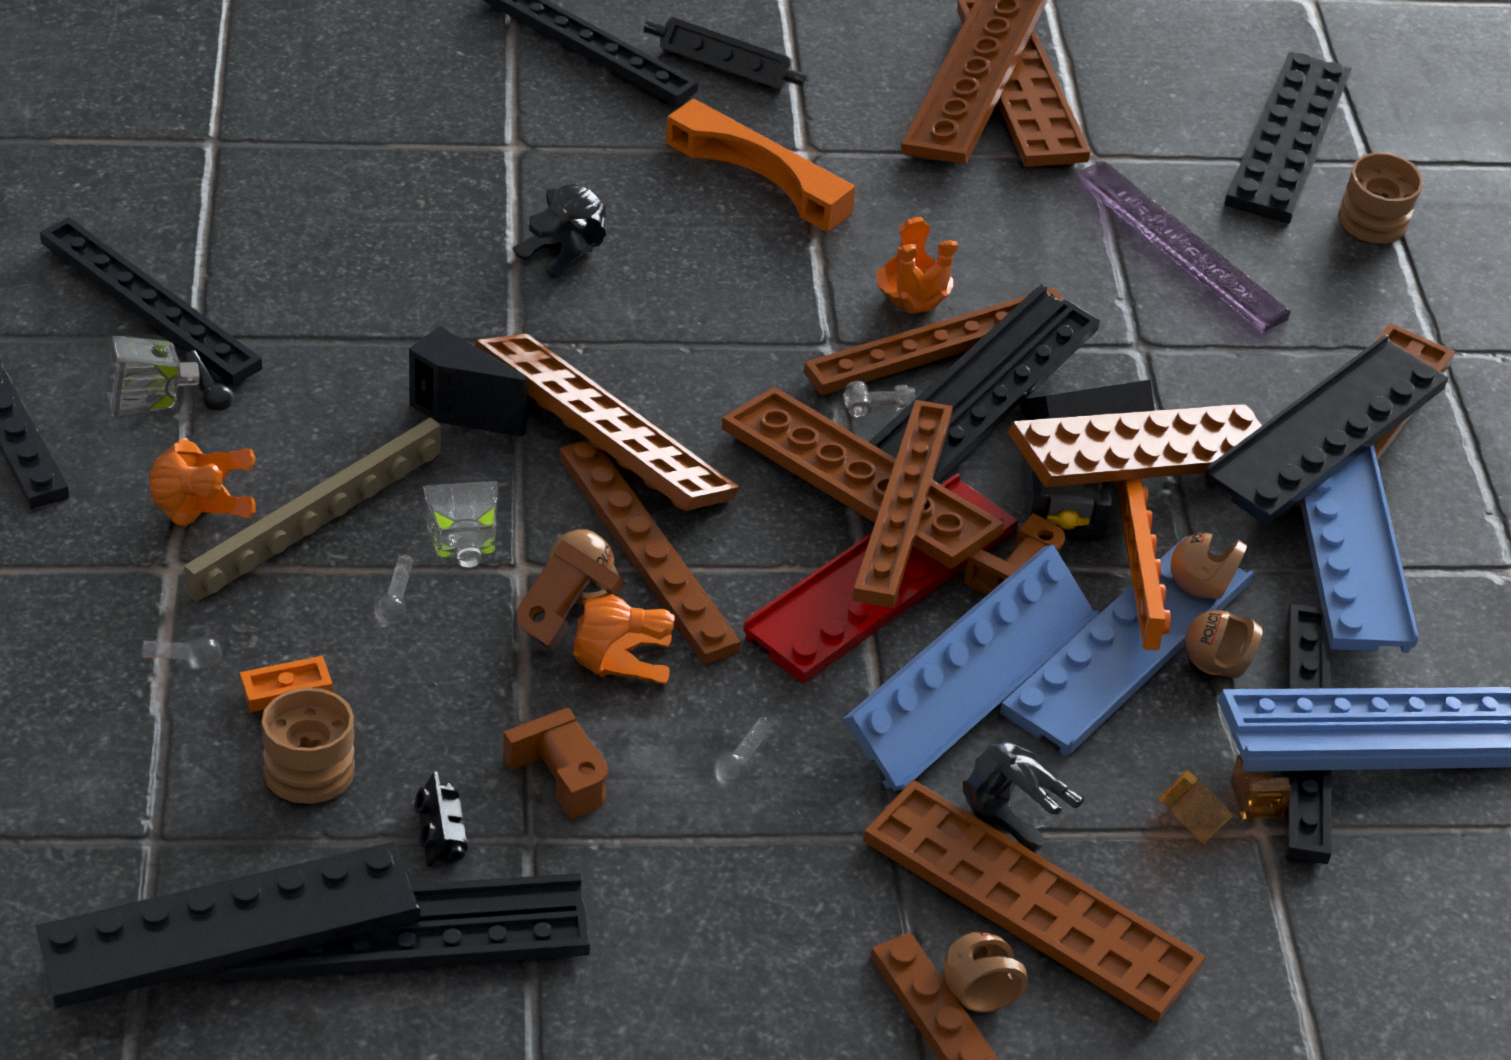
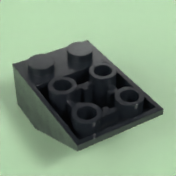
[409,326,528,436]

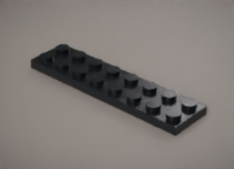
[1224,51,1352,224]

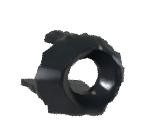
[512,184,607,278]
[962,741,1084,852]

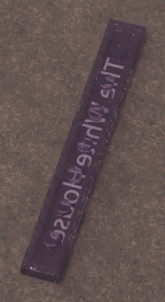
[1077,160,1291,332]

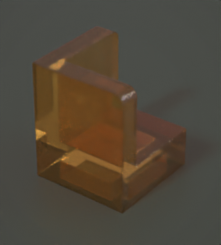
[1230,755,1291,819]
[1158,770,1234,843]

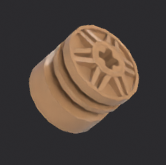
[1338,152,1424,244]
[261,688,355,804]

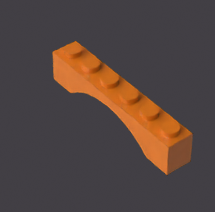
[666,98,856,232]

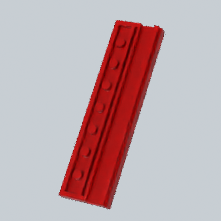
[743,474,1018,684]

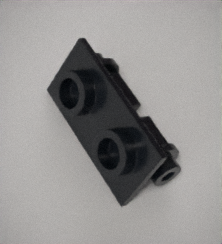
[415,771,468,867]

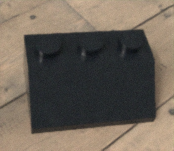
[1020,380,1155,420]

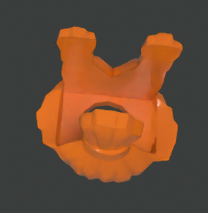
[876,217,958,314]
[149,438,256,527]
[572,592,675,685]

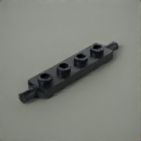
[643,17,809,91]

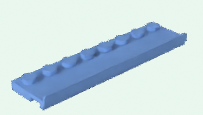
[1300,445,1419,653]
[1000,536,1254,757]
[843,544,1099,791]
[1218,687,1511,771]

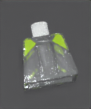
[106,336,199,417]
[422,481,498,567]

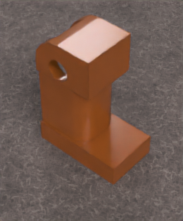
[964,513,1065,595]
[517,540,625,652]
[503,707,608,820]

